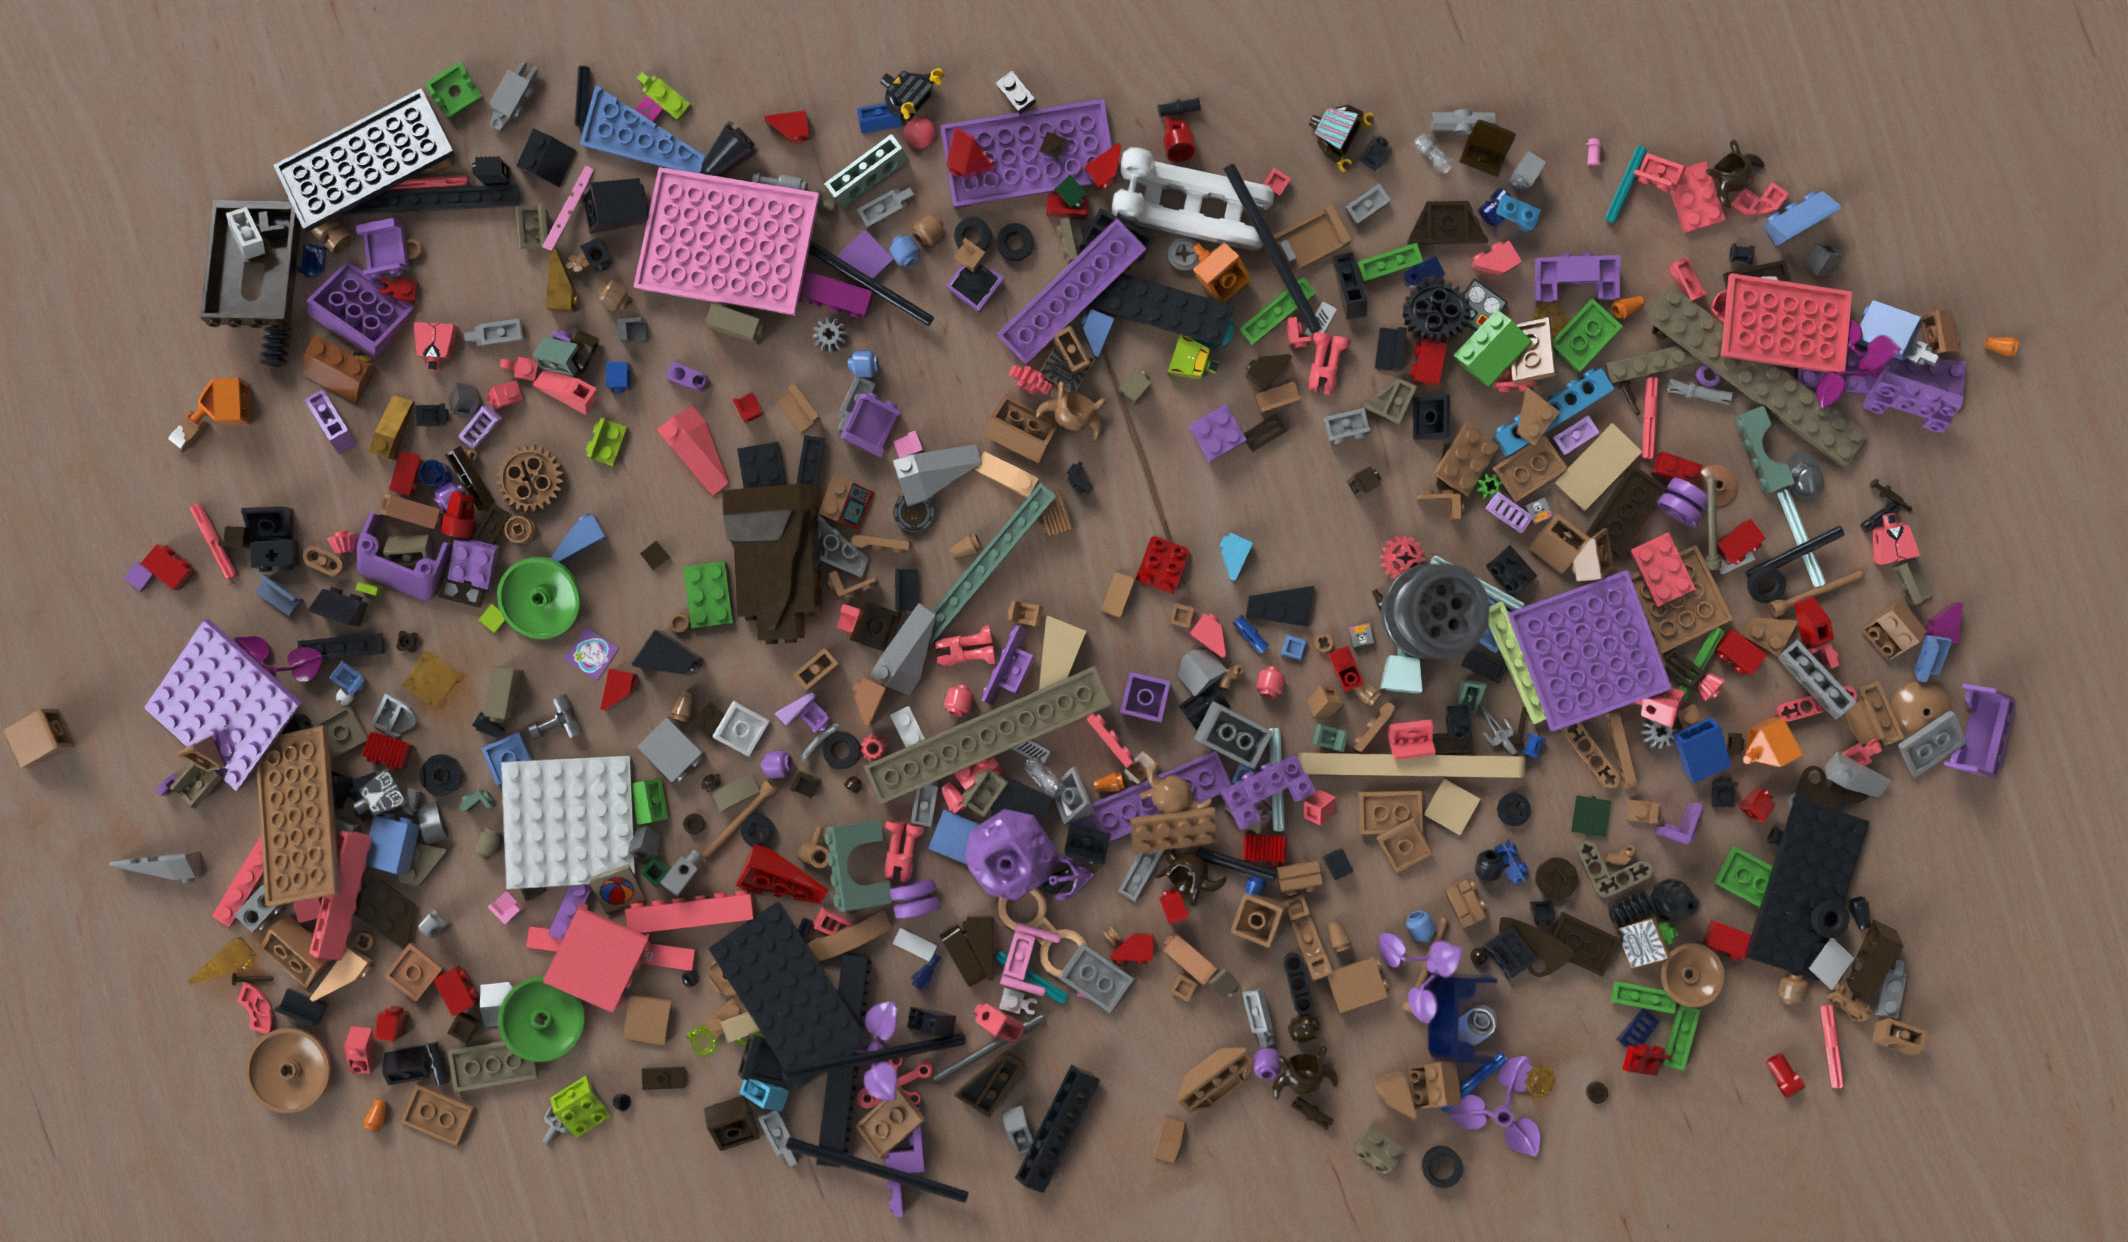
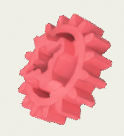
[1009,366,1053,395]
[1380,535,1426,579]

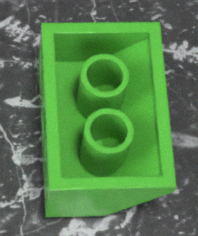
[1454,310,1533,388]

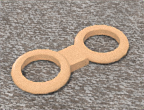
[997,888,1088,978]

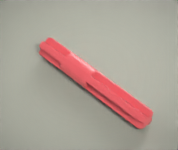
[389,175,469,190]
[1642,377,1659,459]
[190,504,237,580]
[1820,1004,1844,1088]

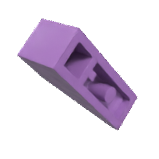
[304,389,357,454]

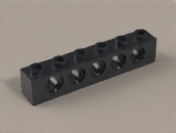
[1015,1064,1100,1193]

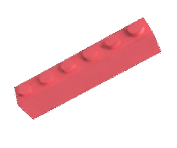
[310,830,371,961]
[625,890,756,933]

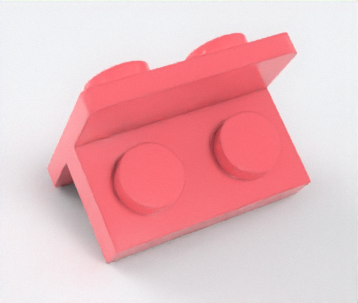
[1386,720,1435,760]

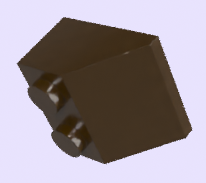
[704,1095,760,1151]

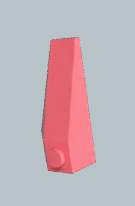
[657,406,729,496]

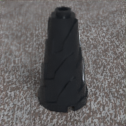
[1650,879,1701,921]

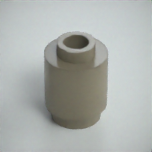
[475,827,502,860]

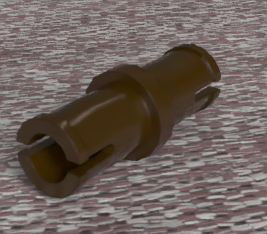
[1291,1096,1334,1130]

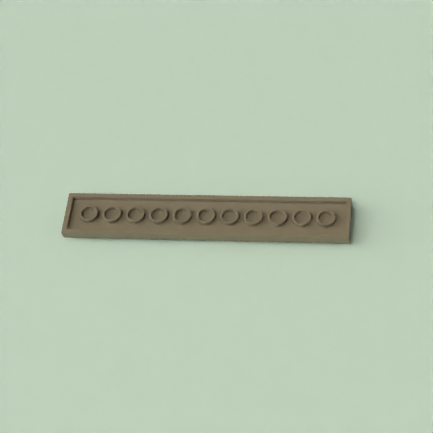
[1645,284,1868,468]
[864,666,1112,805]

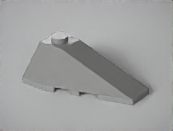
[893,444,982,506]
[818,515,869,578]
[870,603,936,695]
[109,851,202,883]

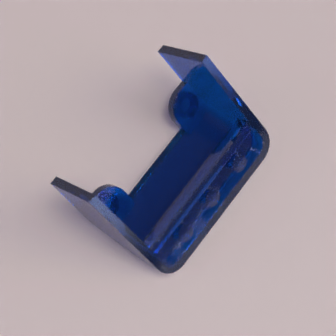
[1427,974,1498,1064]

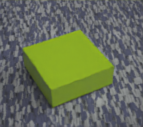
[356,582,383,596]
[479,604,506,633]

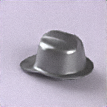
[1787,451,1824,501]

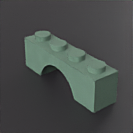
[1735,406,1795,494]

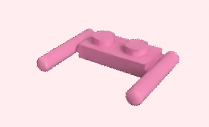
[1000,923,1061,996]

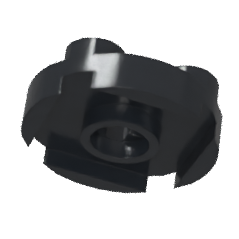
[419,754,463,796]

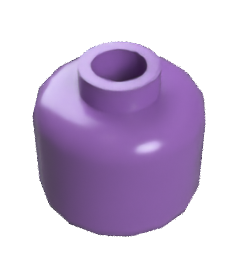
[433,482,466,512]
[761,750,794,779]
[1253,1047,1281,1080]

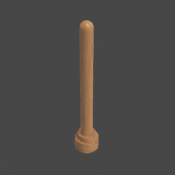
[1769,570,1864,618]
[703,780,779,859]
[1402,917,1448,1013]

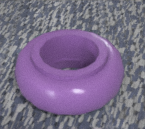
[1696,364,1722,388]

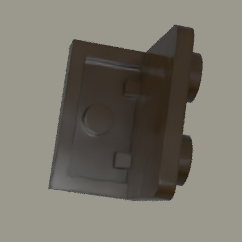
[1459,119,1516,177]

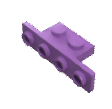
[981,625,1036,705]

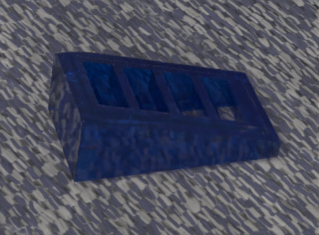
[1616,1008,1660,1048]

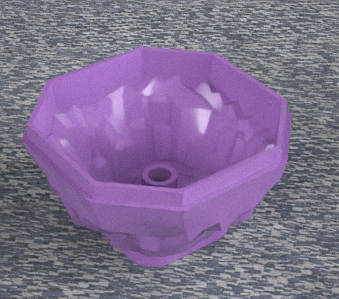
[964,809,1057,900]

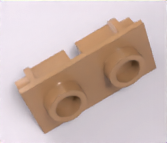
[1826,983,1872,1023]

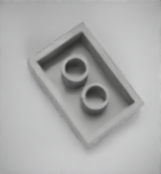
[1194,702,1273,769]

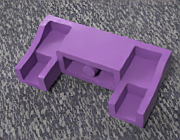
[1534,253,1621,303]
[1863,371,1963,433]
[1219,754,1316,829]

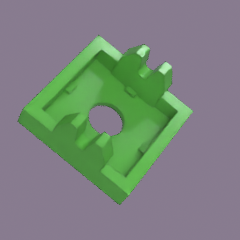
[425,61,483,120]

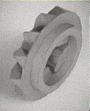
[1168,237,1200,271]

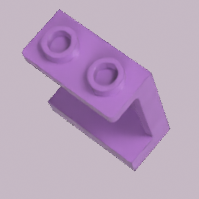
[356,218,410,280]
[840,392,902,457]

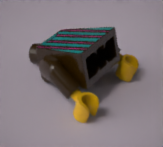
[1309,105,1375,172]

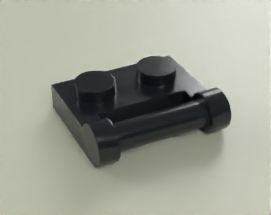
[1482,925,1538,980]

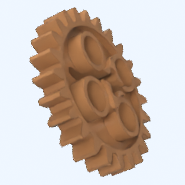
[495,444,565,512]

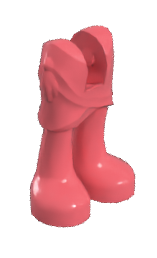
[1309,332,1351,395]
[934,625,996,666]
[885,820,925,883]

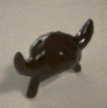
[1706,139,1765,209]
[1154,848,1227,906]
[1272,1046,1337,1100]

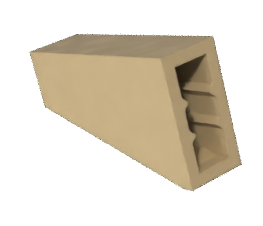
[1039,615,1086,690]

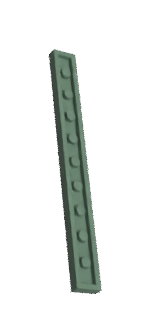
[927,483,1057,650]

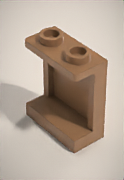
[1326,956,1389,1013]

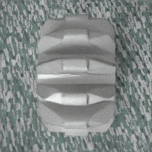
[812,317,848,353]
[1640,718,1678,749]

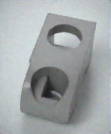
[418,909,451,939]

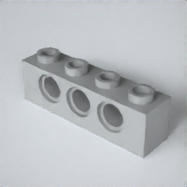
[1777,640,1857,721]

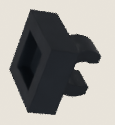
[1530,901,1555,925]

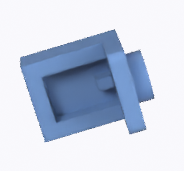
[329,661,365,696]

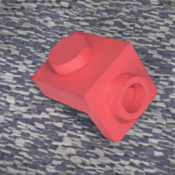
[487,381,523,411]
[1807,642,1840,669]

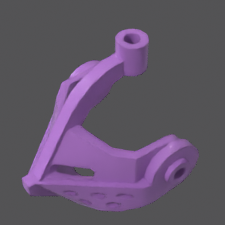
[1049,855,1094,900]

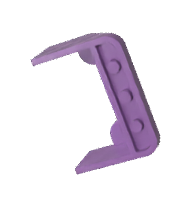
[357,512,453,600]
[1944,683,2016,779]

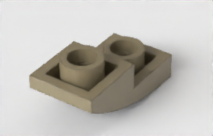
[711,774,760,812]

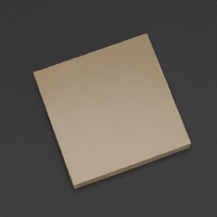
[1423,778,1481,835]

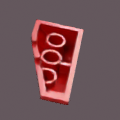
[736,844,828,904]

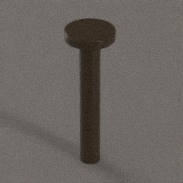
[1512,707,1527,746]
[232,973,273,986]

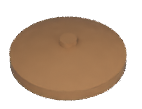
[245,1027,332,1113]

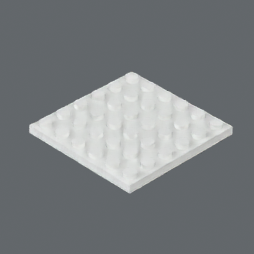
[501,756,635,889]

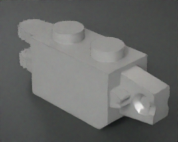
[489,60,539,132]

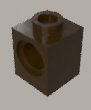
[447,1012,482,1043]

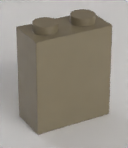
[705,303,766,345]
[484,666,523,723]

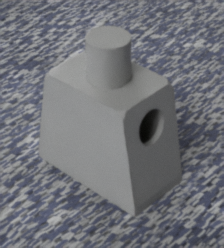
[660,849,703,898]

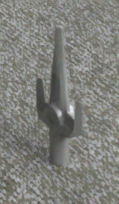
[1479,702,1517,756]
[542,1106,569,1145]

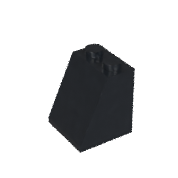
[582,178,649,234]
[631,629,703,675]

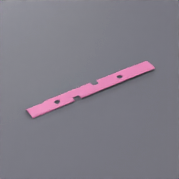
[542,166,594,251]

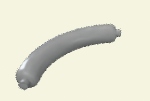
[801,723,840,762]

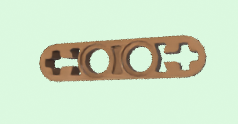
[1606,709,1637,790]
[1562,722,1620,788]

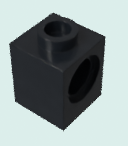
[580,237,614,272]
[1445,705,1471,739]

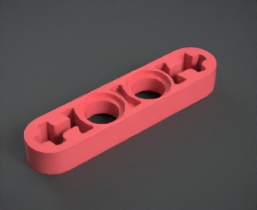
[1775,686,1857,722]

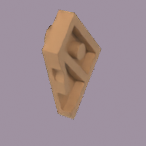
[1517,387,1560,446]
[1741,618,1798,657]

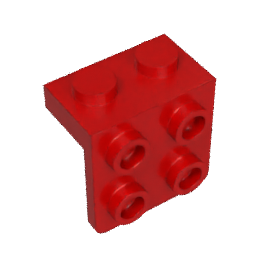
[1135,536,1190,594]

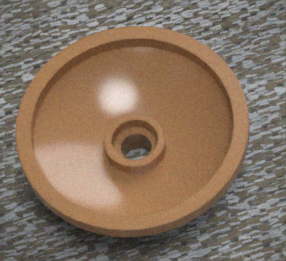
[1890,681,1952,740]
[1661,943,1724,1007]

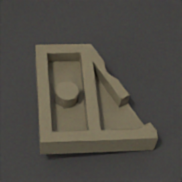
[398,842,448,886]

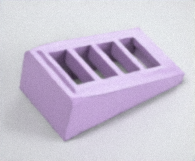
[458,405,503,450]
[1485,491,1533,533]
[775,692,818,725]

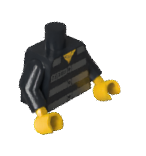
[880,68,945,122]

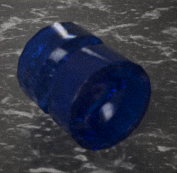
[1478,188,1512,228]
[419,459,453,489]

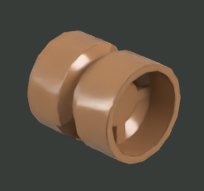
[312,218,353,254]
[504,516,538,545]

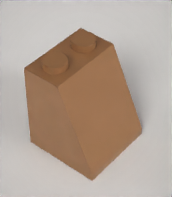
[4,709,75,768]

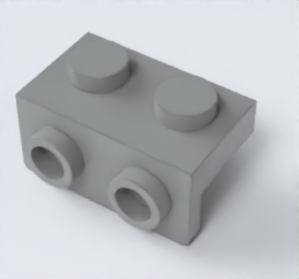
[1323,408,1371,445]

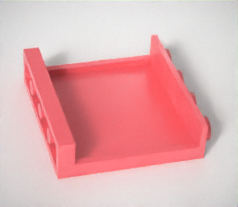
[543,902,651,1013]

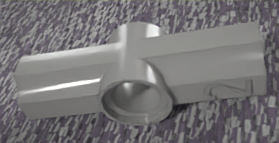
[1431,109,1496,134]

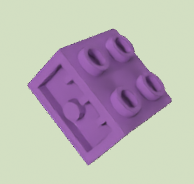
[1655,802,1703,845]

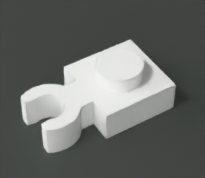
[999,987,1038,1014]

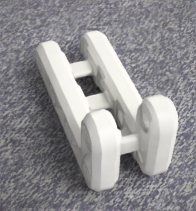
[1112,148,1275,250]

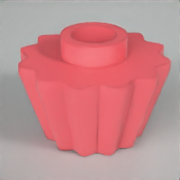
[327,530,357,554]
[1696,673,1725,702]
[860,734,888,762]

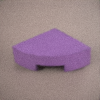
[155,774,178,796]

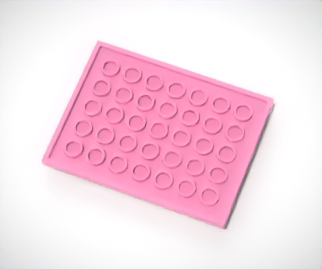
[634,167,820,316]

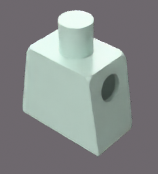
[1379,648,1422,694]

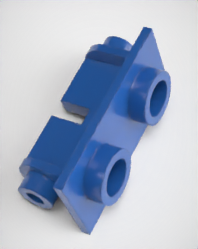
[1494,839,1529,885]

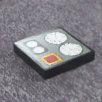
[1450,278,1508,332]

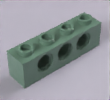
[824,134,909,209]

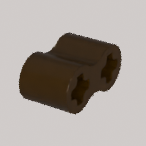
[571,330,599,374]

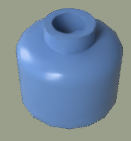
[889,235,920,267]
[848,350,879,378]
[1405,910,1437,943]

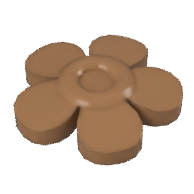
[565,254,590,273]

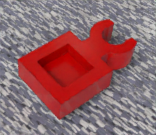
[379,278,418,303]

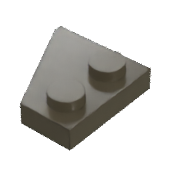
[1362,378,1417,425]

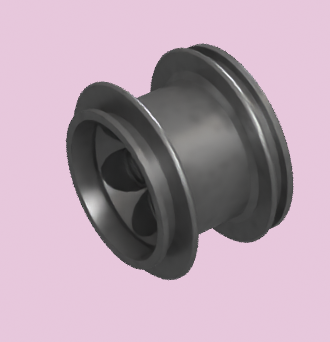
[1381,563,1490,659]

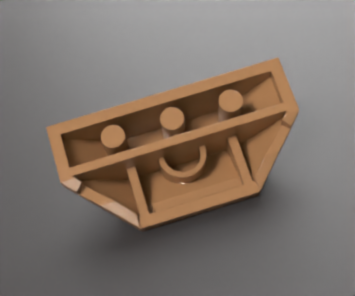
[1177,1048,1256,1113]

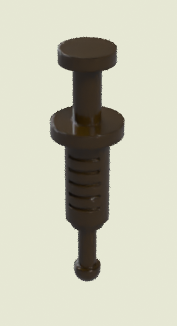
[1618,381,1641,415]
[1870,478,1912,511]

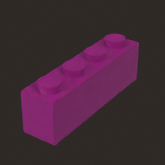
[798,271,874,320]

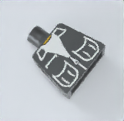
[353,768,409,816]

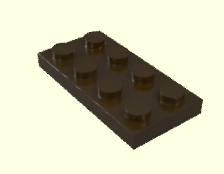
[1585,465,1667,557]

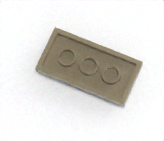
[448,1041,539,1092]

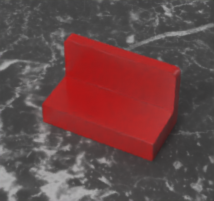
[1046,193,1089,219]

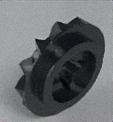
[1497,793,1531,826]
[741,814,775,847]

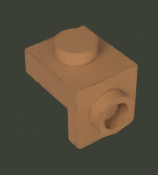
[1008,600,1043,627]
[1124,748,1160,785]

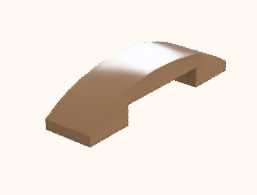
[1283,894,1333,981]
[808,908,893,962]

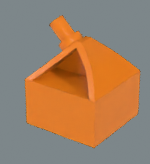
[1192,242,1252,303]
[190,378,251,426]
[1743,717,1803,767]

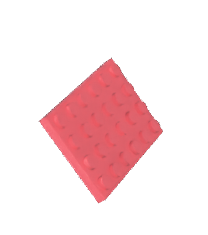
[1721,273,1852,374]

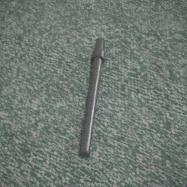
[932,1014,1045,1083]

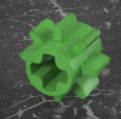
[1476,474,1502,499]
[1658,921,1679,945]

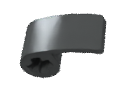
[417,801,449,845]

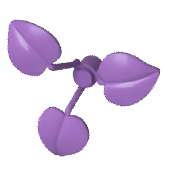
[1379,932,1463,1024]
[856,1001,897,1100]
[1448,1056,1540,1156]

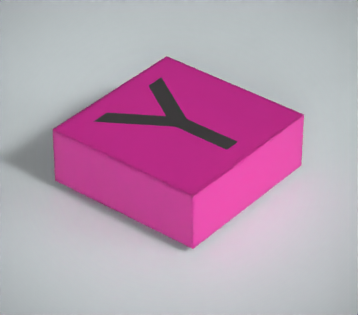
[635,96,664,122]

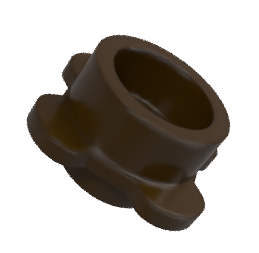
[396,631,419,653]
[701,774,721,792]

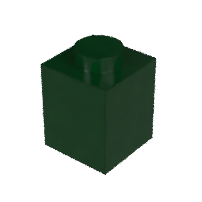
[1054,175,1087,209]
[640,856,671,887]

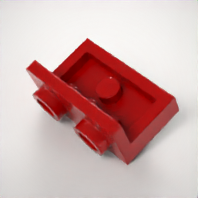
[389,451,424,496]

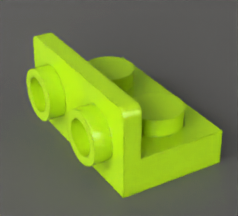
[586,418,628,467]

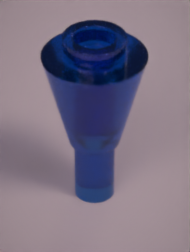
[911,953,941,991]

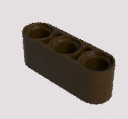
[940,924,987,988]

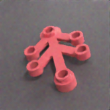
[857,1058,933,1108]

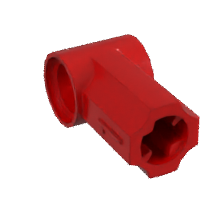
[1766,1053,1805,1099]

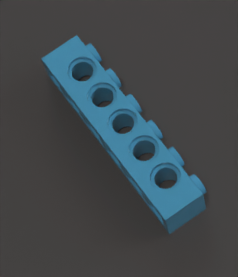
[1492,368,1614,458]

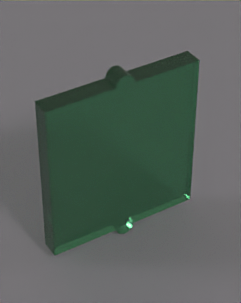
[1571,795,1611,837]

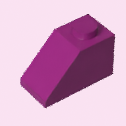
[1925,602,1963,645]

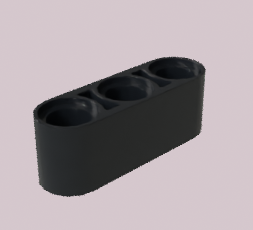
[1283,953,1313,1015]

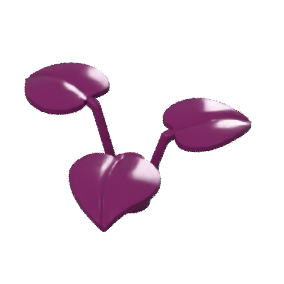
[1816,319,1902,410]
[234,636,323,682]

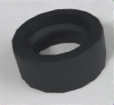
[1421,1146,1463,1188]

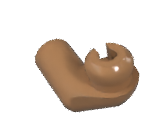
[1605,845,1636,865]

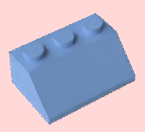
[1763,191,1841,247]

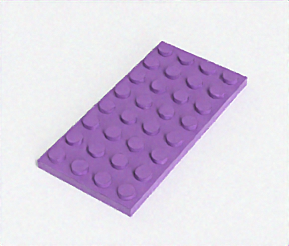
[940,99,1117,208]

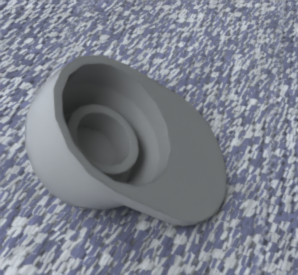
[1454,1004,1498,1045]

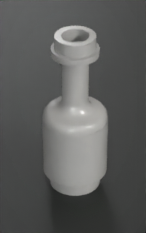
[752,172,808,191]

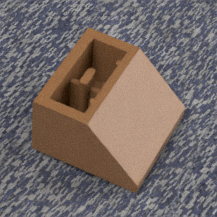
[1528,514,1590,574]
[1860,599,1927,662]
[1407,1062,1462,1110]

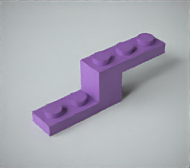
[886,1105,926,1217]

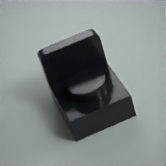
[1359,136,1391,171]
[281,713,313,734]
[1711,777,1738,807]

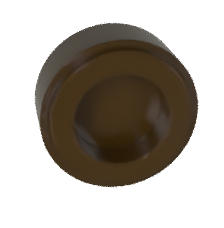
[683,813,705,835]
[1586,1081,1608,1104]

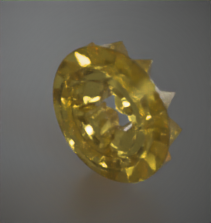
[1533,301,1567,335]
[1523,1064,1555,1098]

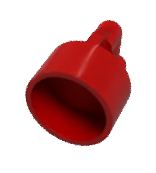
[1163,117,1196,163]
[441,491,476,538]

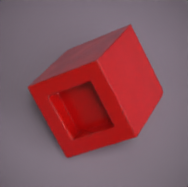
[732,392,764,424]

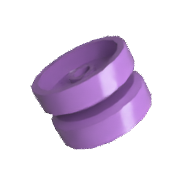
[1657,478,1708,527]
[890,879,941,918]

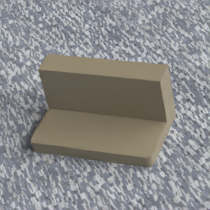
[1892,558,1932,606]

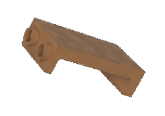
[1263,204,1351,275]

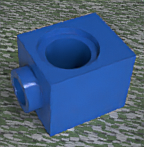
[606,362,631,393]

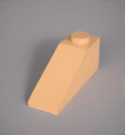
[975,452,1039,498]
[310,946,373,1001]

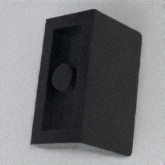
[1375,327,1407,372]
[895,568,918,611]
[1179,683,1230,731]
[274,988,328,1026]
[382,1046,430,1085]

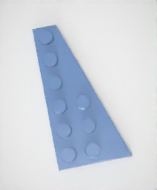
[580,85,705,174]

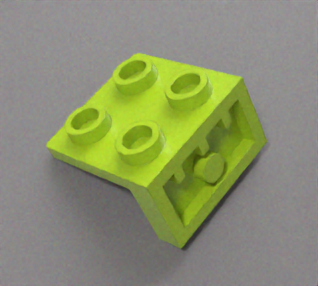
[550,1075,611,1138]

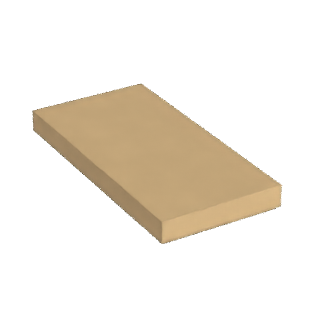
[1554,423,1642,512]

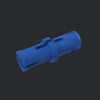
[1232,615,1270,654]

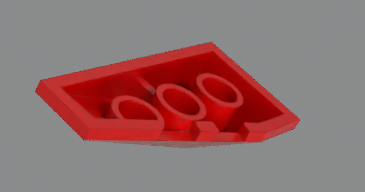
[946,127,996,178]

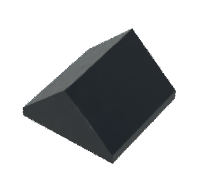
[1413,395,1450,440]
[241,506,293,542]

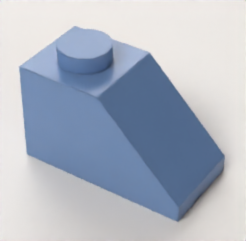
[1081,309,1114,360]

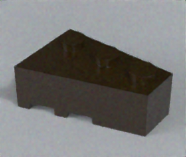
[1846,919,1904,998]
[954,1050,1024,1119]

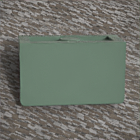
[532,337,579,376]

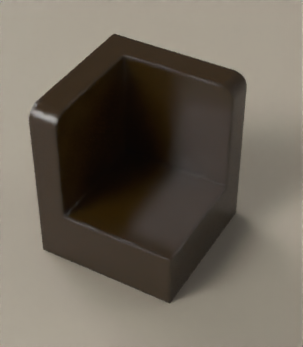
[218,526,250,549]
[791,771,821,798]

